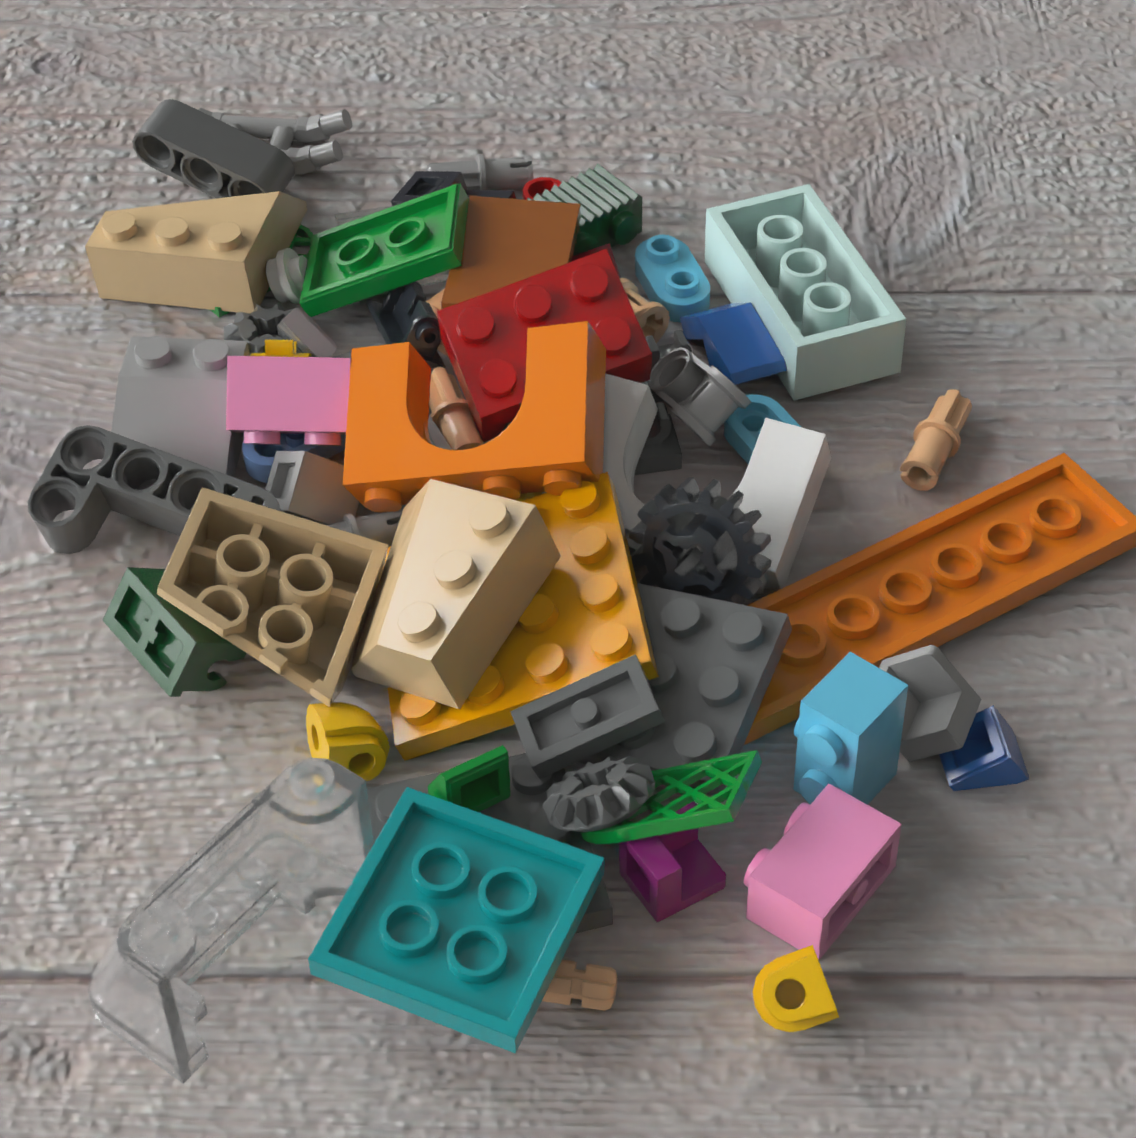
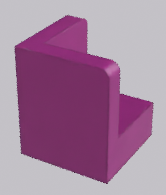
[619,801,726,923]

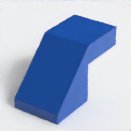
[680,302,787,385]

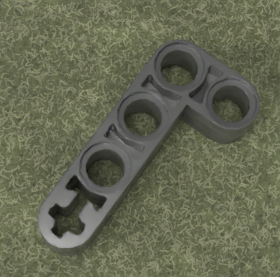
[28,425,282,554]

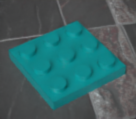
[308,787,605,1054]

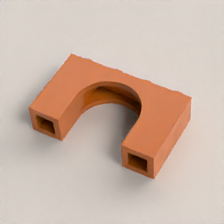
[343,321,606,513]

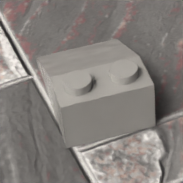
[111,336,250,512]

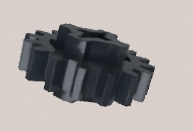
[629,477,772,605]

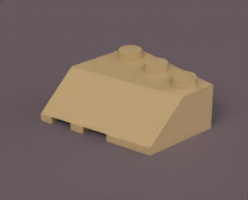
[85,191,307,313]
[351,479,561,709]
[157,487,388,707]

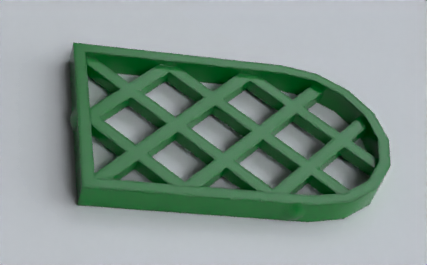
[579,750,762,844]

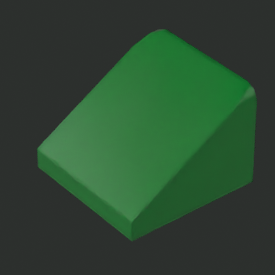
[428,745,511,812]

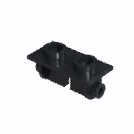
[366,281,446,368]

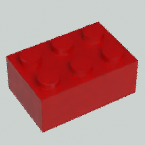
[437,249,652,442]

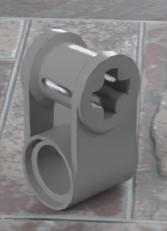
[648,347,751,447]

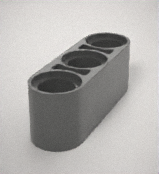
[132,99,295,198]

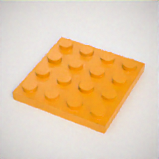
[384,472,659,761]

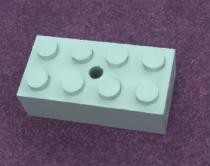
[705,184,906,401]

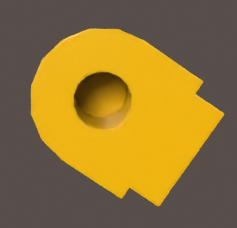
[306,702,390,790]
[753,945,839,1032]

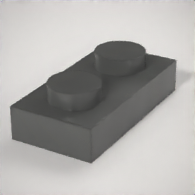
[510,654,666,779]

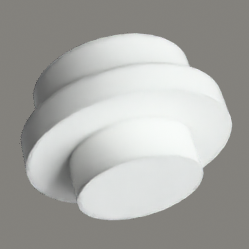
[266,248,308,304]

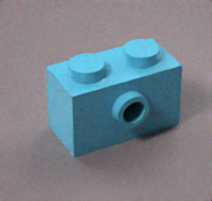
[793,652,908,805]

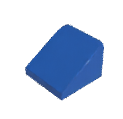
[939,705,1030,791]

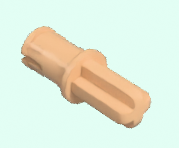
[429,367,484,450]
[900,389,972,491]

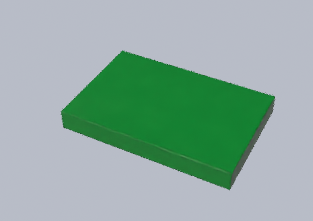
[299,183,469,317]

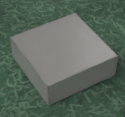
[277,307,337,357]

